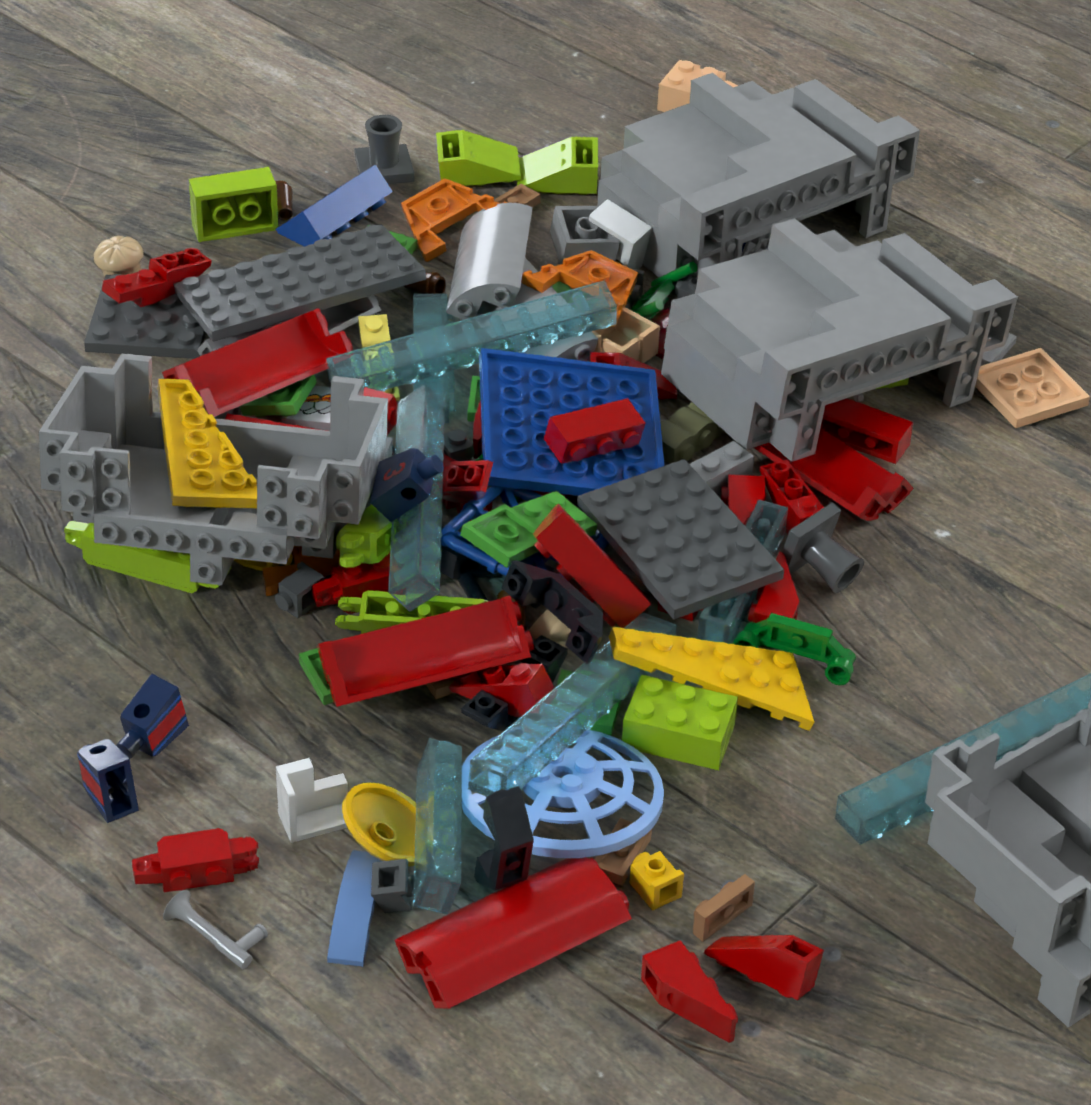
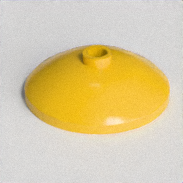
[342,783,438,866]

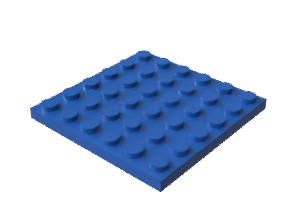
[479,348,665,496]

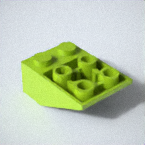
[436,130,521,186]
[517,137,598,195]

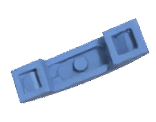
[327,850,383,967]

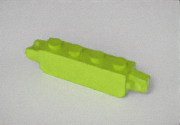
[336,504,416,568]
[64,521,232,593]
[335,590,489,634]

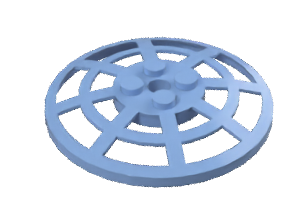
[458,725,664,858]

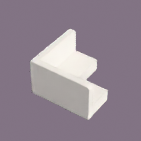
[589,199,652,270]
[276,758,348,843]

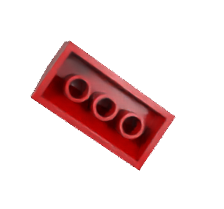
[533,503,651,628]

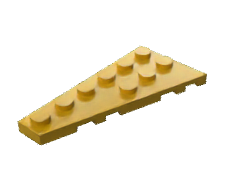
[157,379,257,508]
[608,627,814,731]

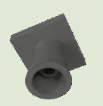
[354,115,414,184]
[783,503,864,593]

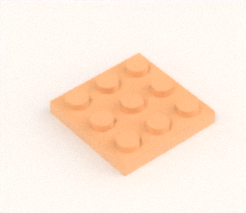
[975,348,1090,428]

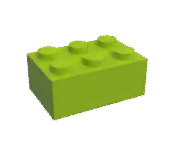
[189,167,278,242]
[622,674,738,771]

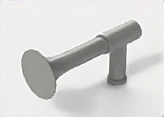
[163,890,268,970]

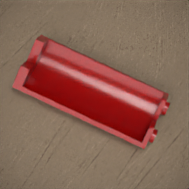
[162,308,355,417]
[754,428,914,521]
[317,595,534,707]
[394,857,632,1009]

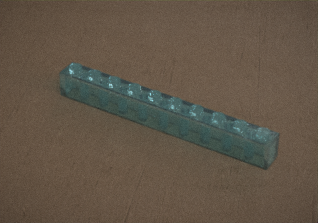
[326,280,617,392]
[388,384,445,612]
[468,613,677,797]
[835,673,1091,845]

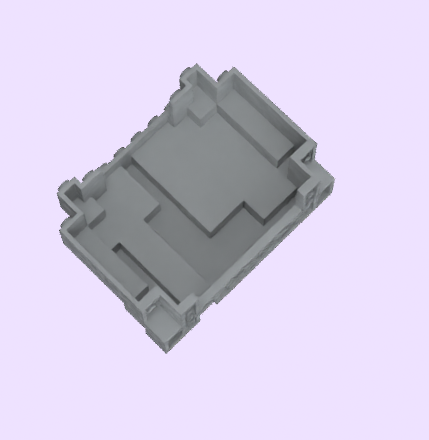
[597,73,920,290]
[661,218,1018,462]
[39,353,393,585]
[925,700,1091,1027]

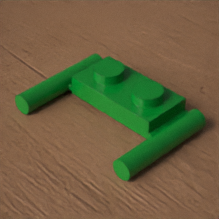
[630,262,698,320]

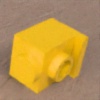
[629,851,684,911]

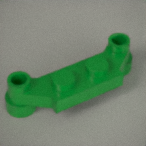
[732,613,856,685]

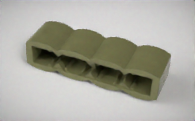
[660,402,727,464]

